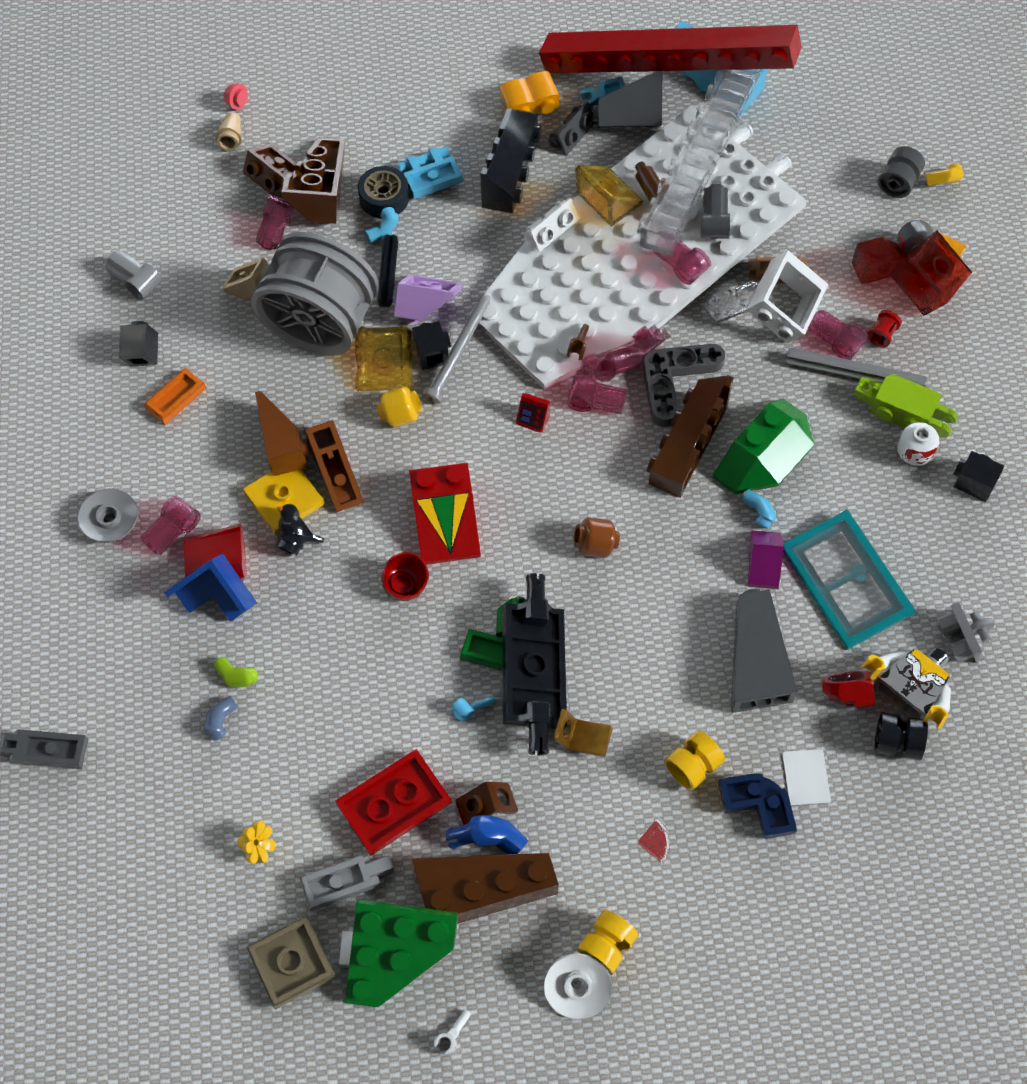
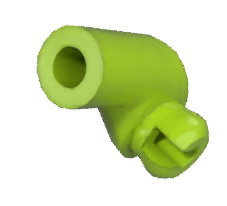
[213,657,258,688]

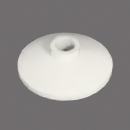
[544,953,612,1019]

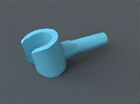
[451,696,497,722]

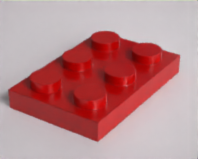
[335,749,452,856]

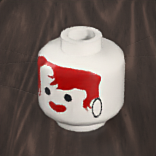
[897,422,939,466]

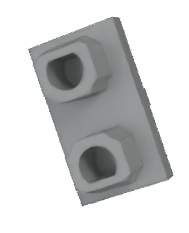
[937,602,995,662]

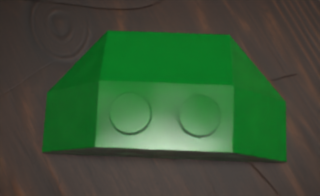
[712,399,814,494]

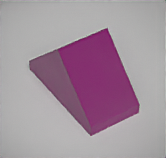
[748,530,784,589]

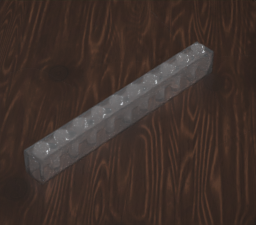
[637,69,763,257]

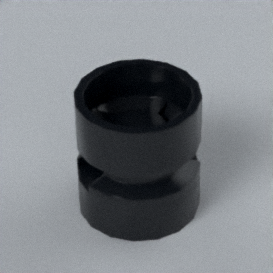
[874,712,928,761]

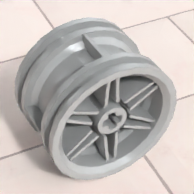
[250,232,379,356]

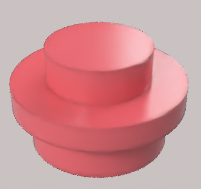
[224,83,248,110]

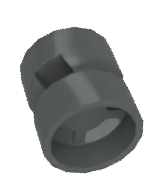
[878,146,925,198]

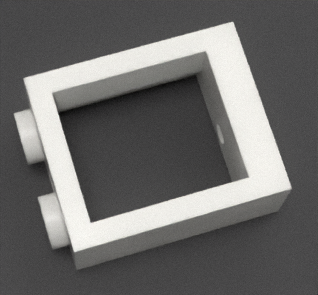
[746,250,829,343]

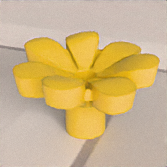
[238,821,276,864]

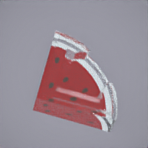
[638,817,670,864]

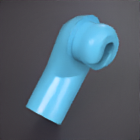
[741,489,776,529]

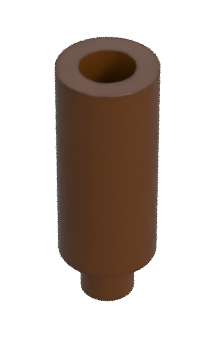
[635,161,672,213]

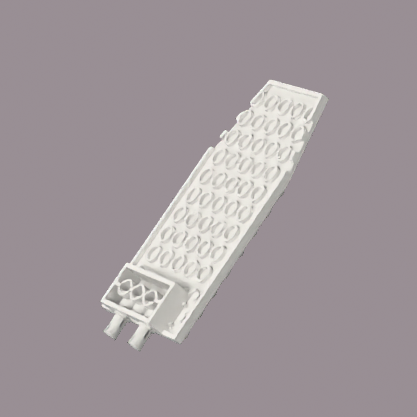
[469,105,807,390]

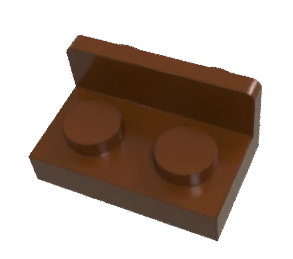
[243,143,296,200]

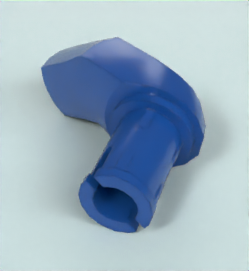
[445,815,529,854]

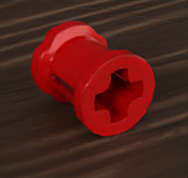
[867,310,902,348]

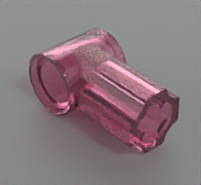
[255,194,294,250]
[653,232,711,285]
[808,309,869,360]
[581,343,642,382]
[567,374,627,415]
[140,496,201,556]

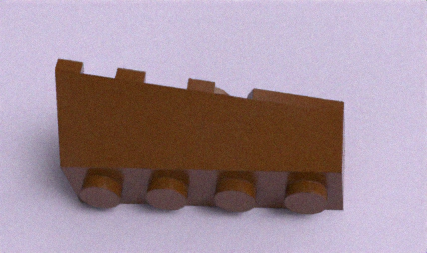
[646,375,734,498]

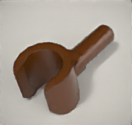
[567,324,589,360]

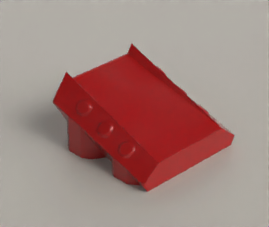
[183,524,247,582]

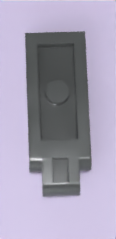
[0,729,88,769]

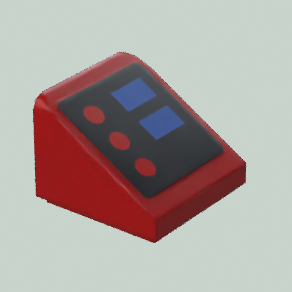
[516,393,550,432]

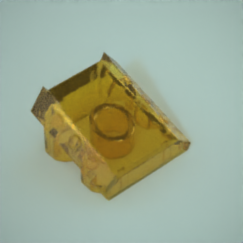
[355,325,413,391]

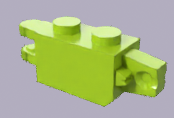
[854,374,958,438]

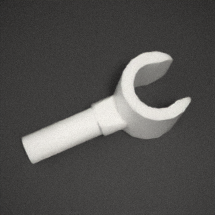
[434,1009,471,1055]

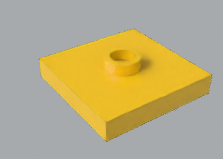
[243,470,325,535]

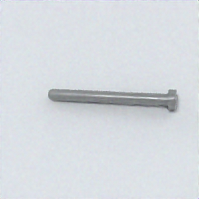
[422,294,491,404]

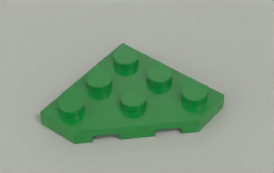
[345,899,459,1007]

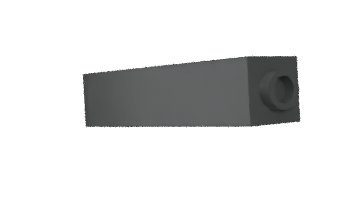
[731,588,797,713]

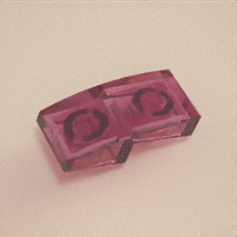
[630,324,670,356]

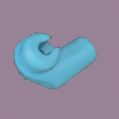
[365,207,399,243]

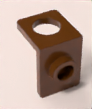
[456,781,518,825]

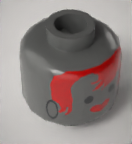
[897,220,937,261]

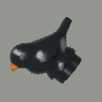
[275,504,325,556]

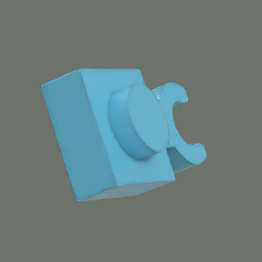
[581,76,625,110]

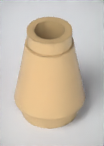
[215,112,242,151]

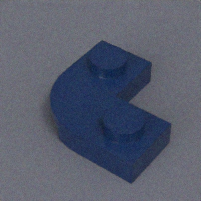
[718,773,797,839]

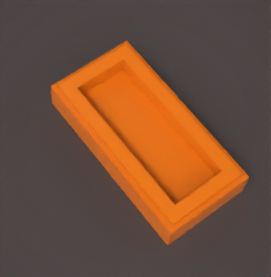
[144,368,206,425]

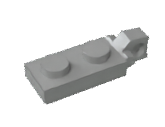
[300,855,395,911]

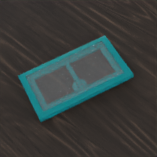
[783,509,916,650]

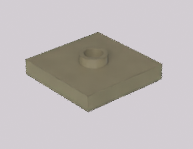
[246,916,337,1010]

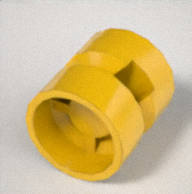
[664,730,725,791]
[577,910,639,975]

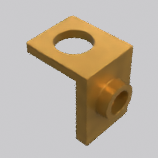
[554,709,613,757]

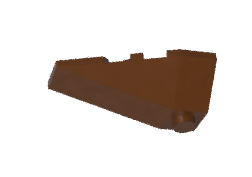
[282,137,345,224]

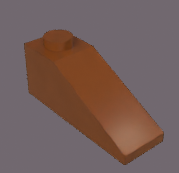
[255,391,311,476]
[303,419,364,513]

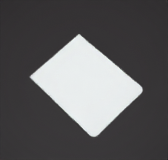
[782,749,831,805]

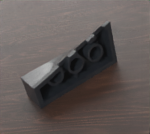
[480,108,542,214]

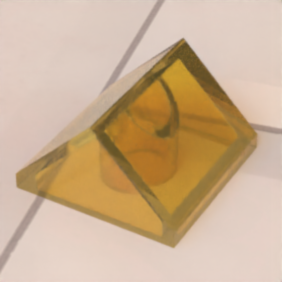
[575,165,644,227]

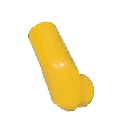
[926,163,964,187]

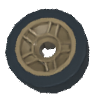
[357,166,409,219]

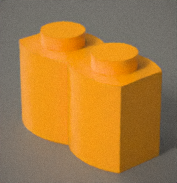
[500,71,559,114]

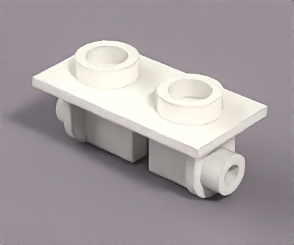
[523,197,579,252]

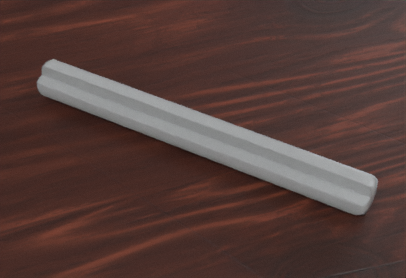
[786,348,927,387]

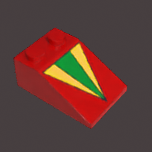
[409,462,481,565]

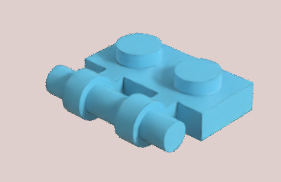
[397,146,463,199]

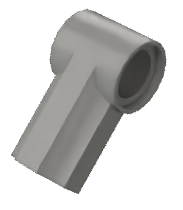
[105,251,162,300]

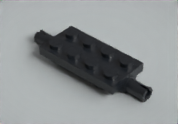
[502,573,567,756]

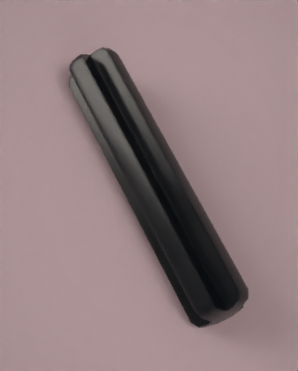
[377,234,398,307]

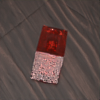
[852,237,914,285]

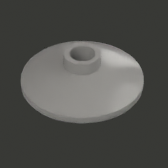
[78,488,138,543]

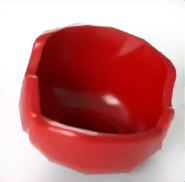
[381,552,429,602]

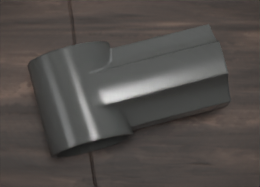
[701,184,730,239]

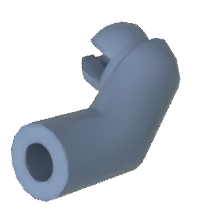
[204,695,238,741]

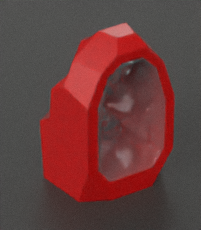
[821,670,875,709]

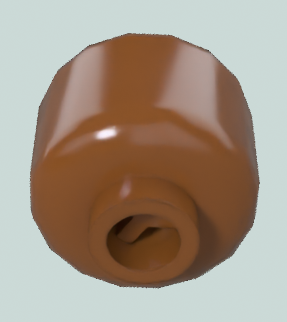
[574,517,620,558]

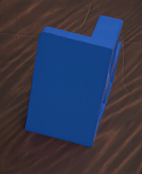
[164,553,257,622]

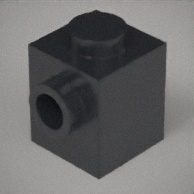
[119,321,158,367]
[412,321,451,370]
[953,451,1005,502]

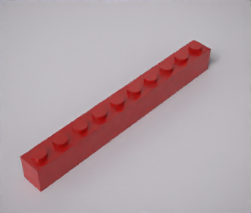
[539,25,802,74]

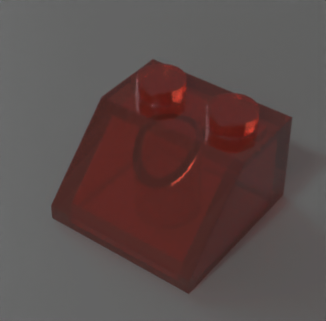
[889,230,972,316]

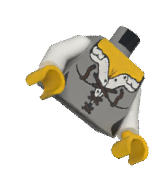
[860,648,951,730]

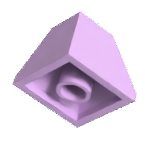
[394,274,463,324]

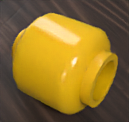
[377,386,422,428]

